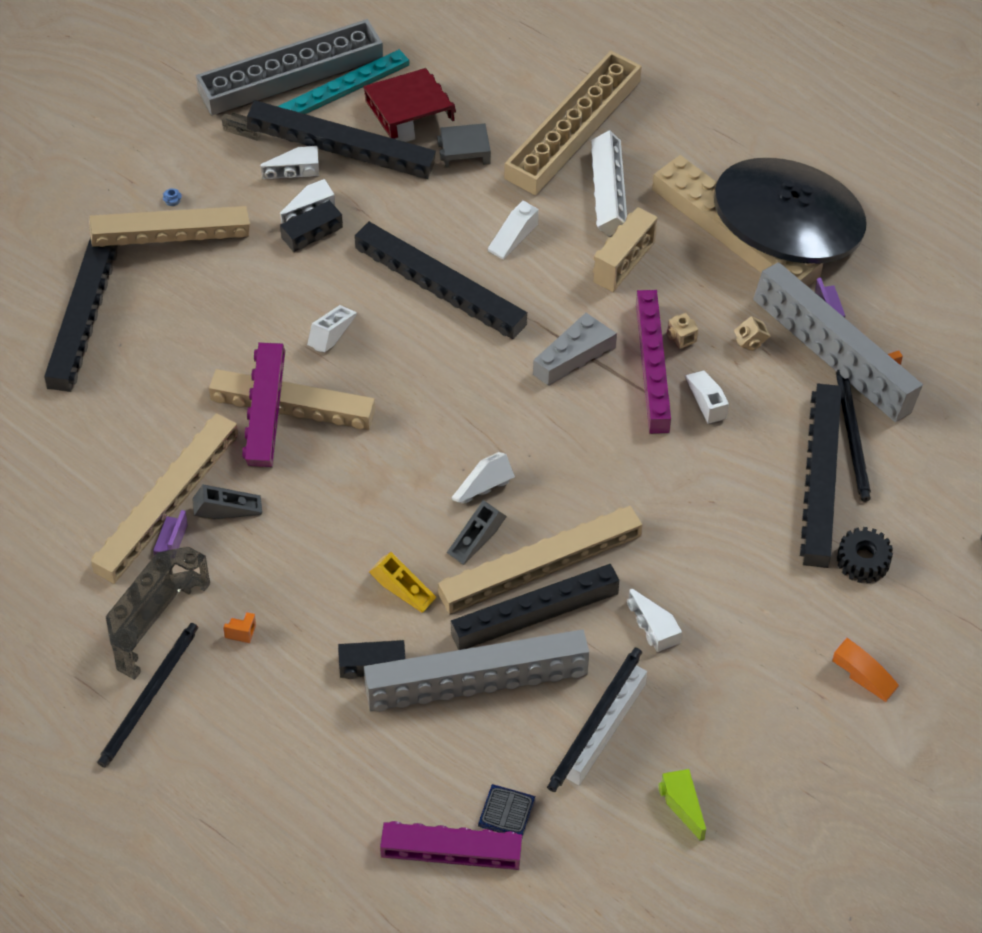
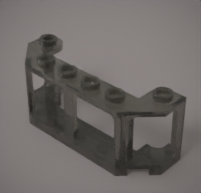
[105,546,210,680]

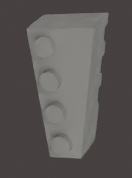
[533,313,617,386]

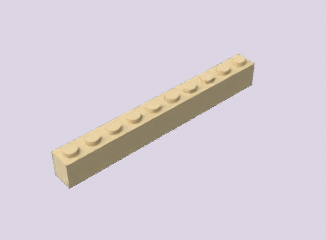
[91,413,238,584]
[438,505,642,614]

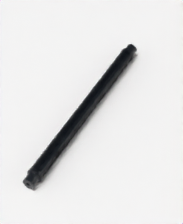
[836,369,871,502]
[97,623,199,768]
[547,647,642,792]

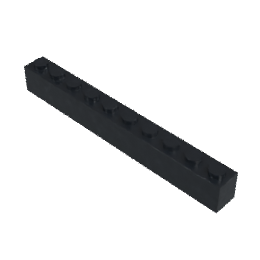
[247,100,436,179]
[354,221,528,339]
[44,237,118,392]
[799,383,842,568]

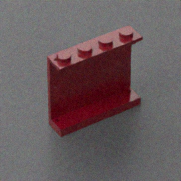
[363,68,456,139]

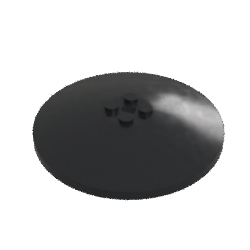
[714,158,867,264]

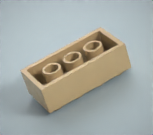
[593,207,658,292]

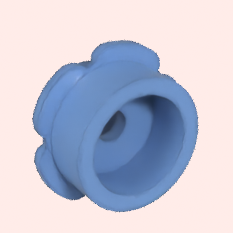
[163,188,182,206]

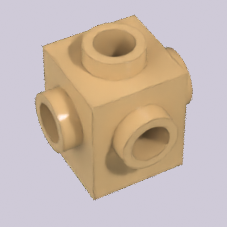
[667,313,698,349]
[734,316,771,351]

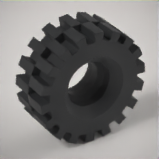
[837,527,893,584]

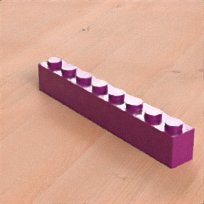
[636,290,671,434]

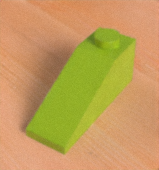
[658,769,706,841]

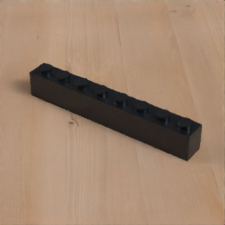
[451,563,620,650]

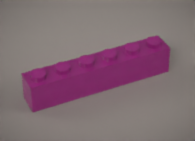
[242,342,286,467]
[380,821,522,870]

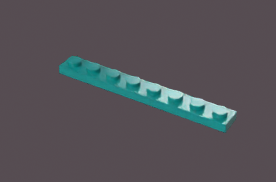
[278,49,410,114]

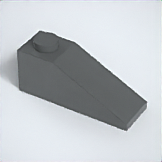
[192,484,262,519]
[447,500,507,565]

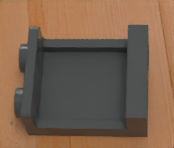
[437,123,491,168]

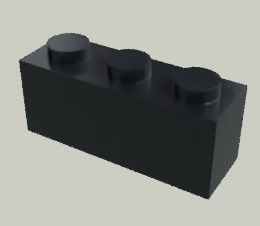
[280,200,343,252]
[338,640,405,679]

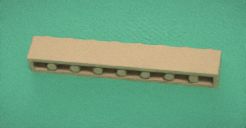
[89,206,250,247]
[209,369,375,430]

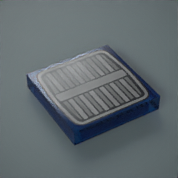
[478,784,536,839]

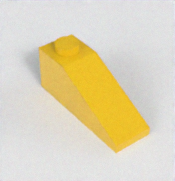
[369,552,436,613]

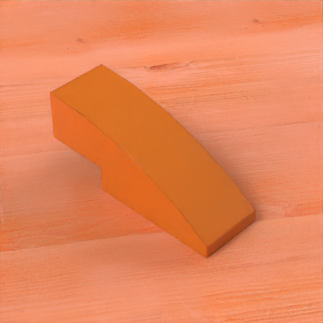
[832,638,899,702]

